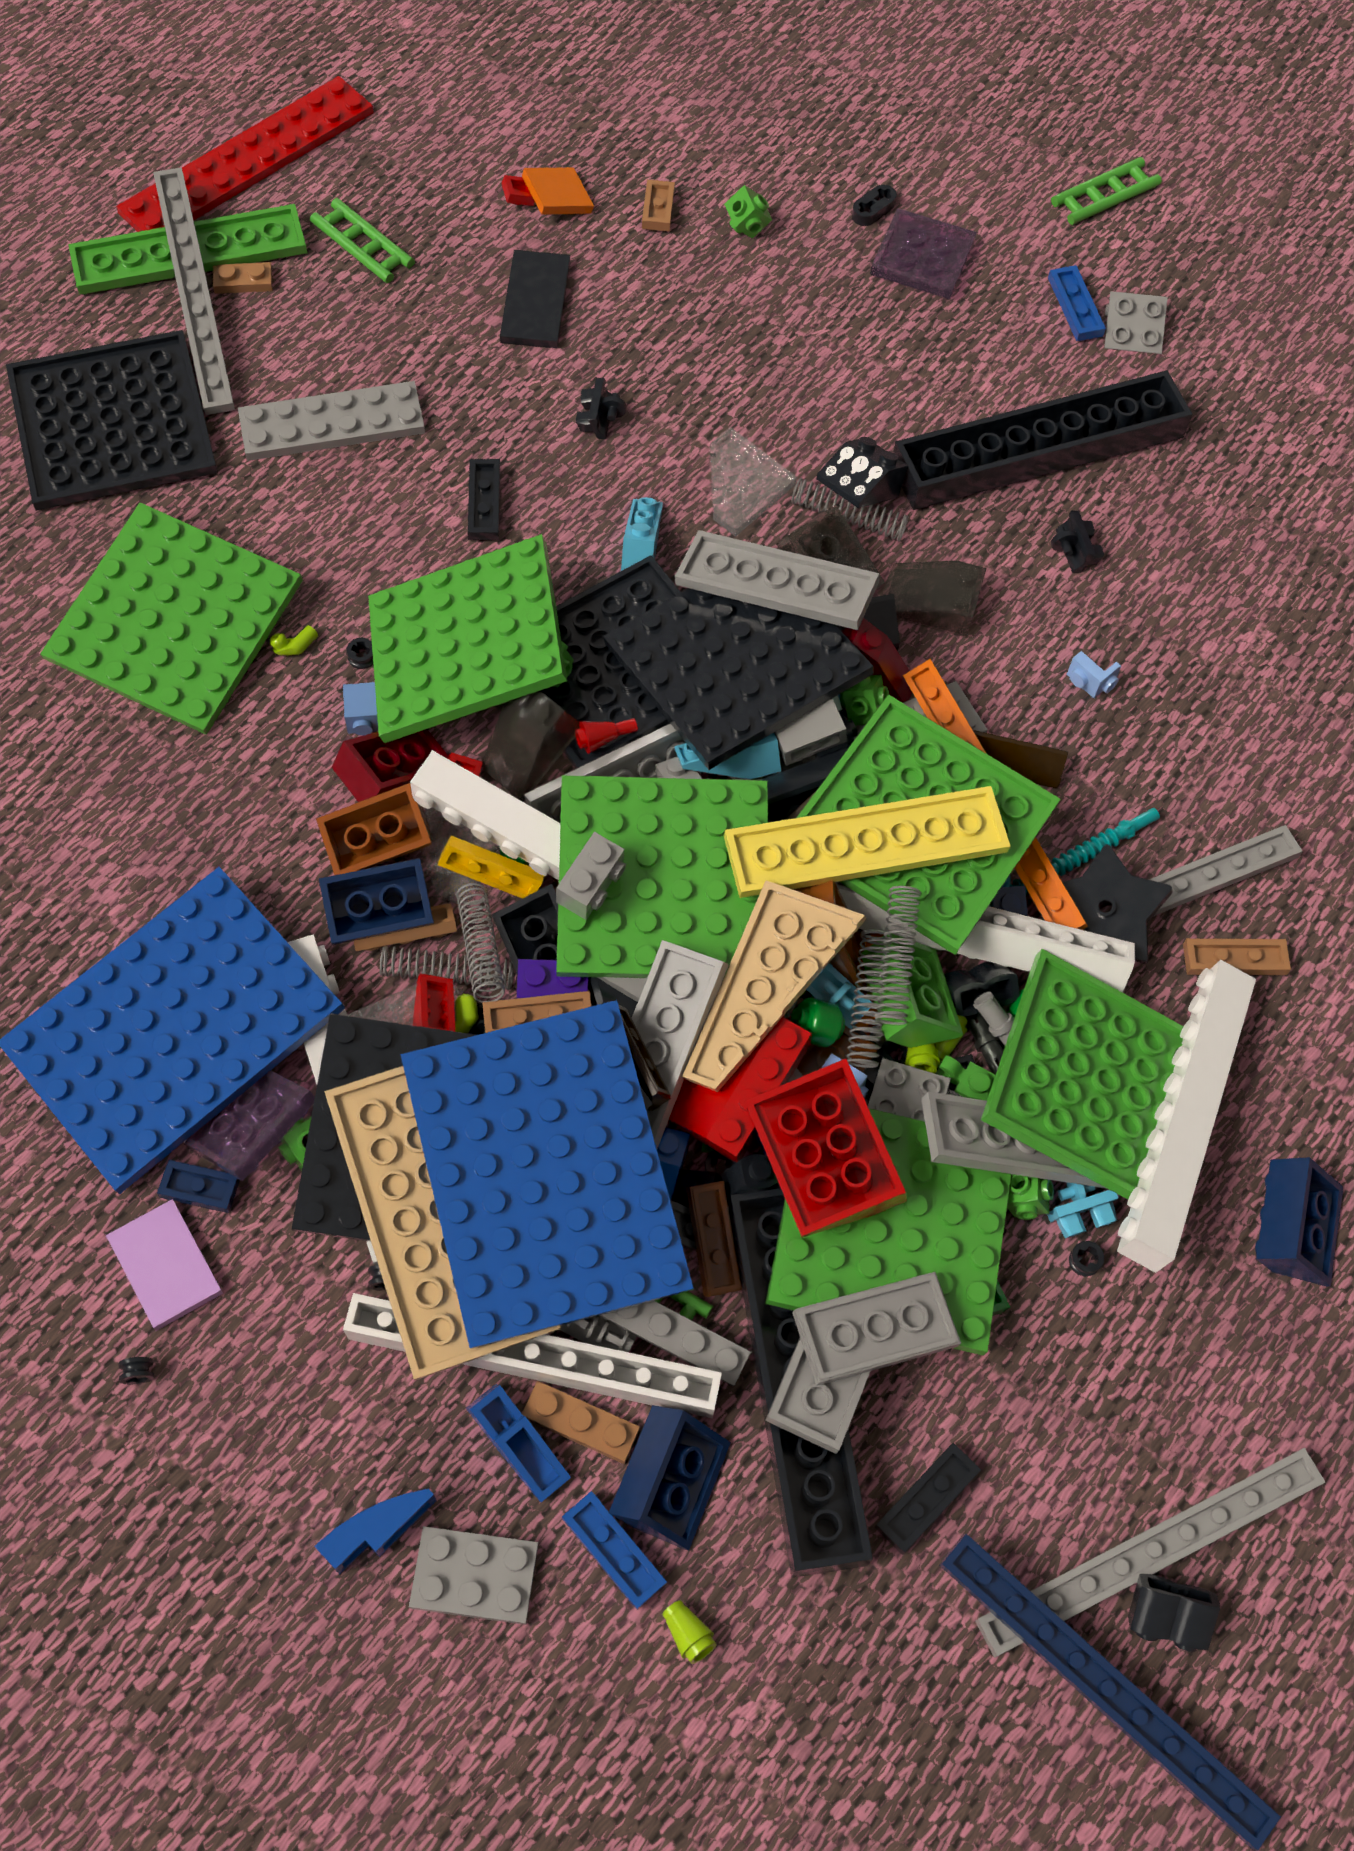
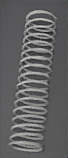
[791,477,909,542]
[456,883,505,1002]
[875,886,922,1025]
[847,929,893,1068]
[380,945,514,991]

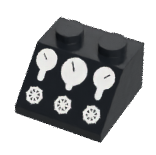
[816,437,908,508]

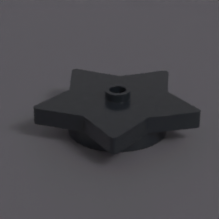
[1063,844,1173,964]

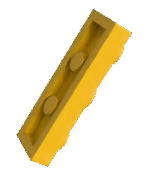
[438,836,544,899]

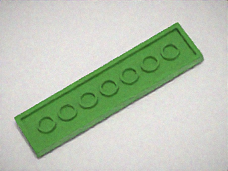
[68,204,307,295]

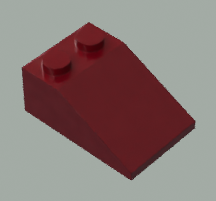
[331,729,448,802]

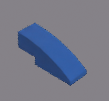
[466,1384,571,1502]
[314,1489,437,1575]

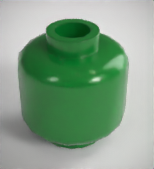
[790,998,845,1047]

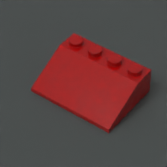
[668,1017,812,1163]
[744,1058,907,1238]

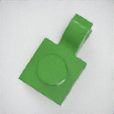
[936,1055,995,1101]

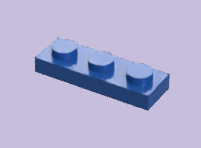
[1048,265,1106,341]
[562,1491,667,1610]

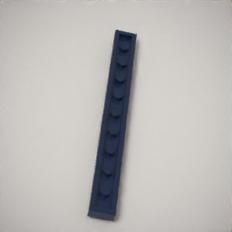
[939,1534,1281,1851]

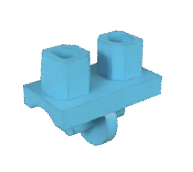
[806,963,872,1029]
[1047,1182,1118,1239]

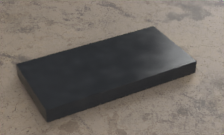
[500,250,570,349]

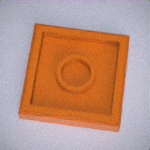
[522,167,594,215]

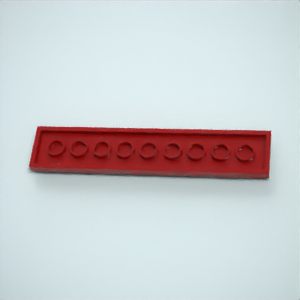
[116,76,374,232]

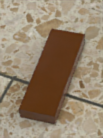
[686,1181,742,1297]

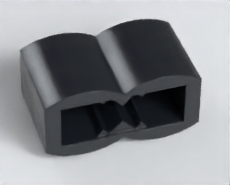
[944,962,1020,1016]
[721,1154,781,1200]
[1128,1574,1220,1652]

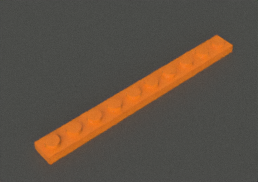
[903,659,1088,930]

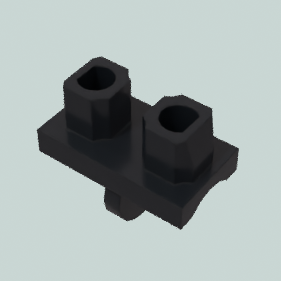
[576,377,627,439]
[1051,510,1104,573]

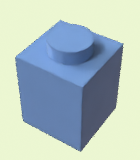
[343,682,378,735]

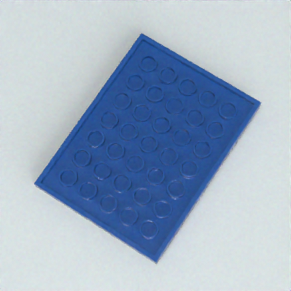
[0,867,345,1194]
[400,1000,694,1349]

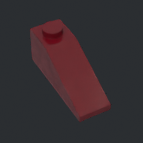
[841,618,912,703]

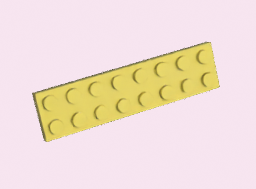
[724,786,1011,898]

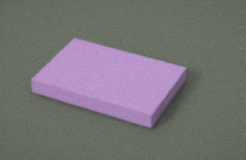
[106,1199,223,1331]

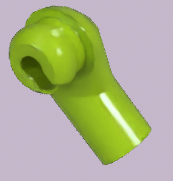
[270,625,318,656]
[454,994,479,1033]

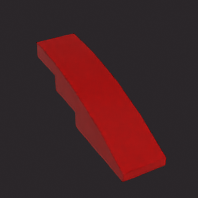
[413,973,456,1032]

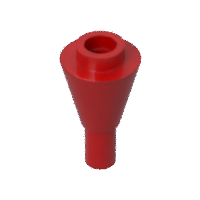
[575,718,638,754]

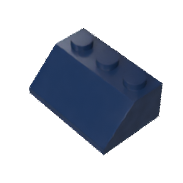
[319,858,434,945]
[1255,1157,1344,1287]
[609,1405,731,1551]

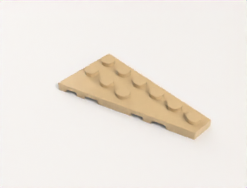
[682,880,866,1092]

